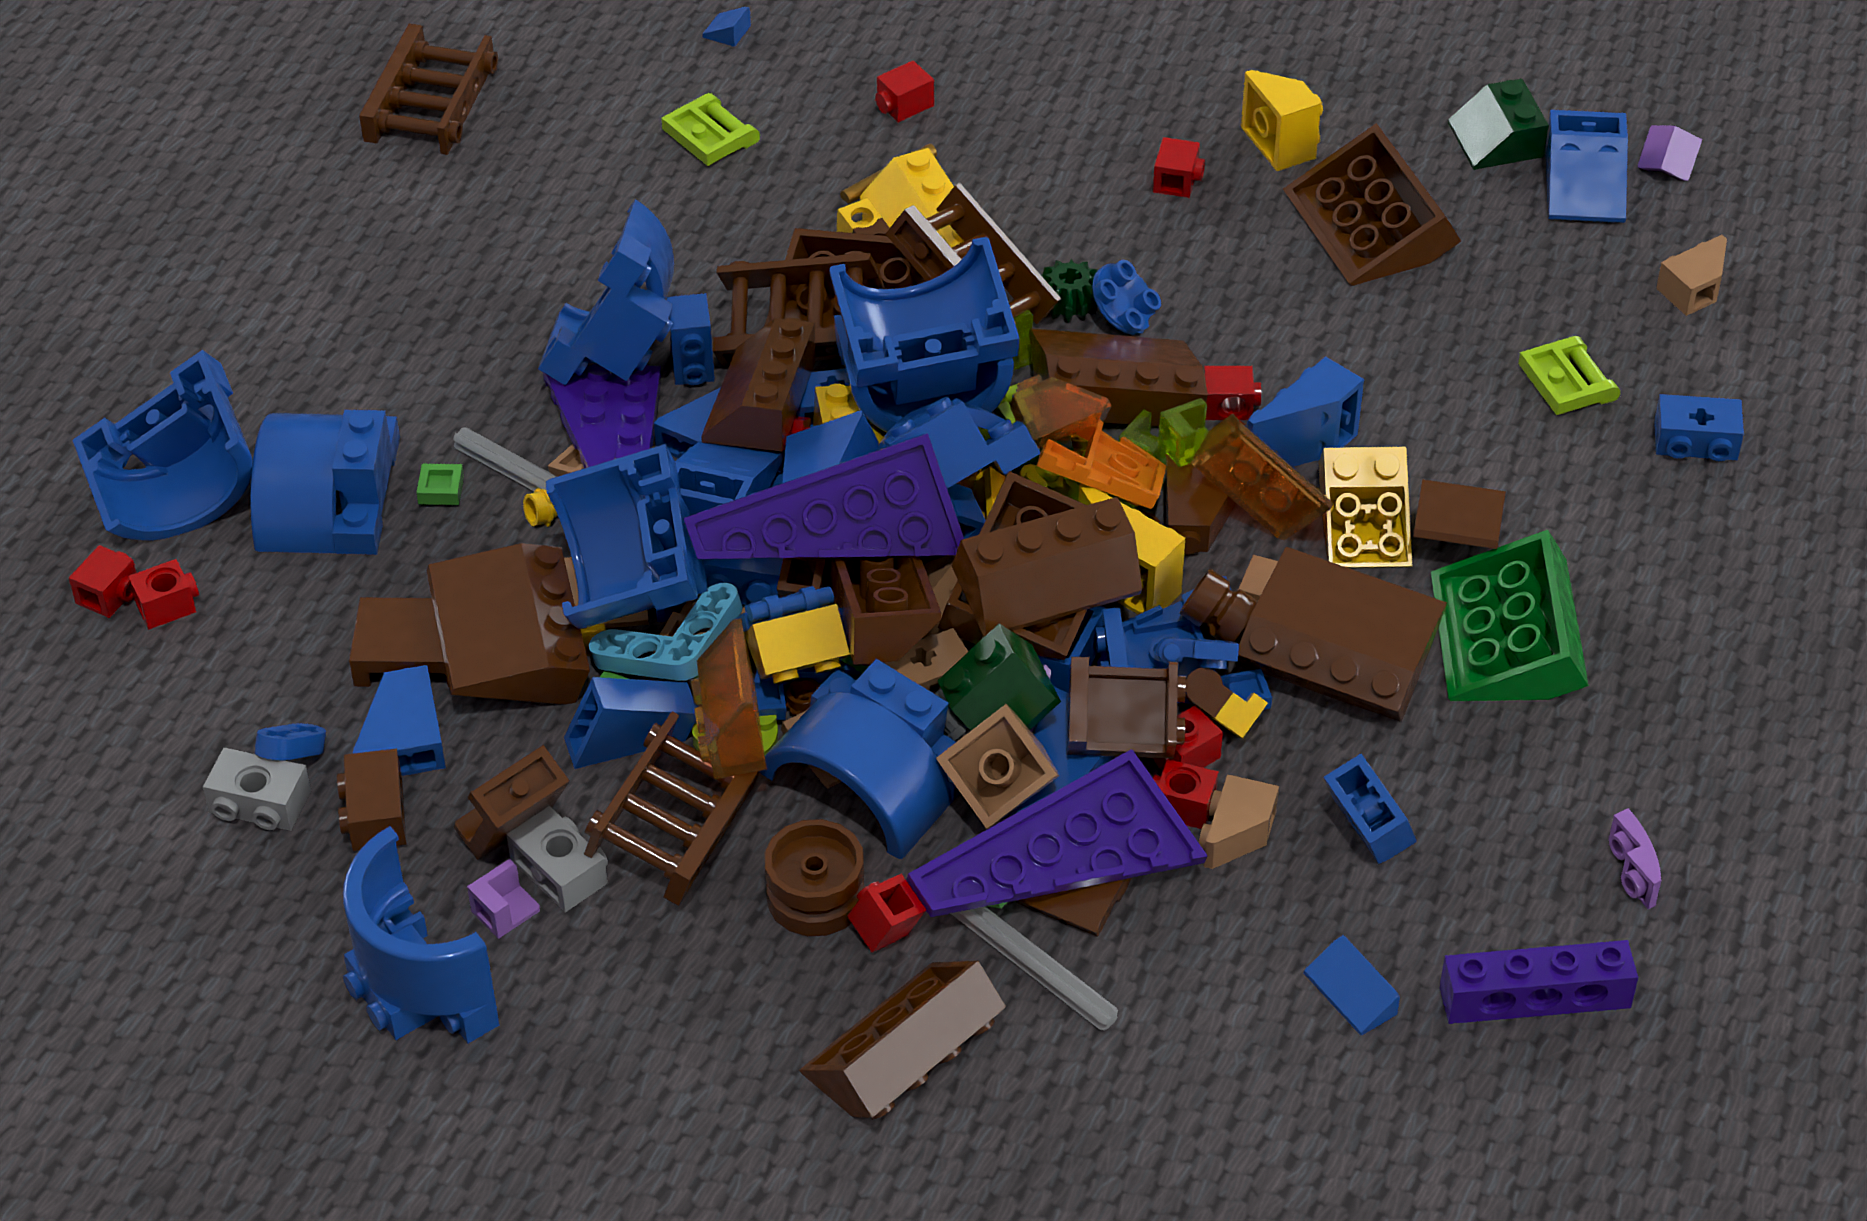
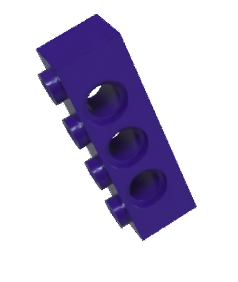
[1440,940,1639,1024]

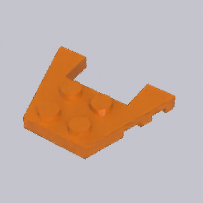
[1036,395,1166,509]

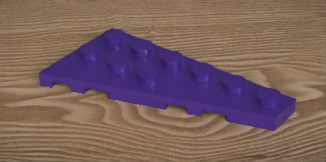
[542,364,661,499]
[684,433,964,559]
[906,749,1208,917]

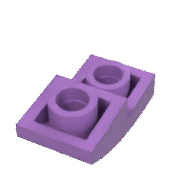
[1608,808,1661,909]

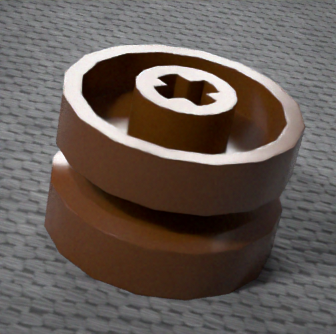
[765,819,864,936]

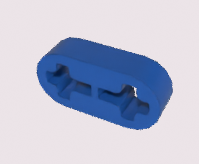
[254,723,326,760]

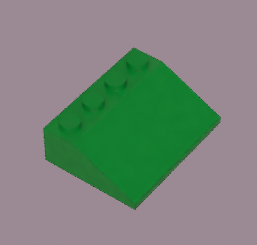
[1431,530,1589,701]

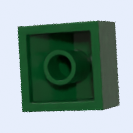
[1448,78,1549,170]
[937,624,1061,731]

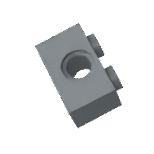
[203,748,311,831]
[507,806,608,912]

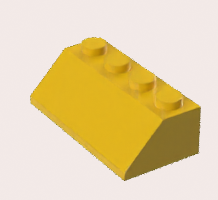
[859,148,964,248]

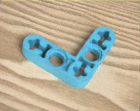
[589,583,743,681]

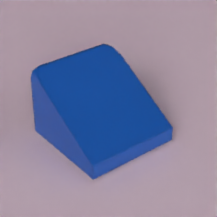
[702,7,751,47]

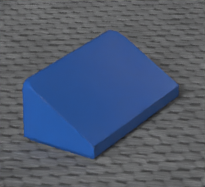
[1304,935,1400,1036]

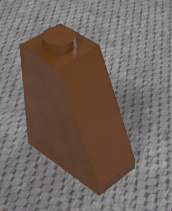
[1164,454,1249,554]

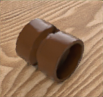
[1179,569,1258,642]

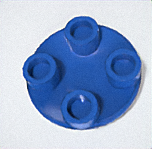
[1093,260,1161,335]

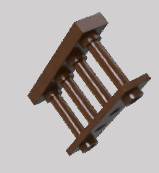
[359,23,498,155]
[886,183,1061,325]
[713,251,879,367]
[584,711,764,906]

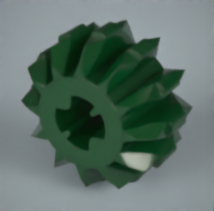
[1041,258,1098,322]

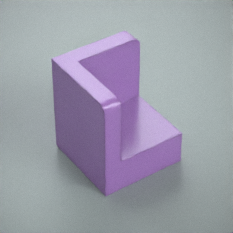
[1638,125,1702,181]
[467,859,540,939]

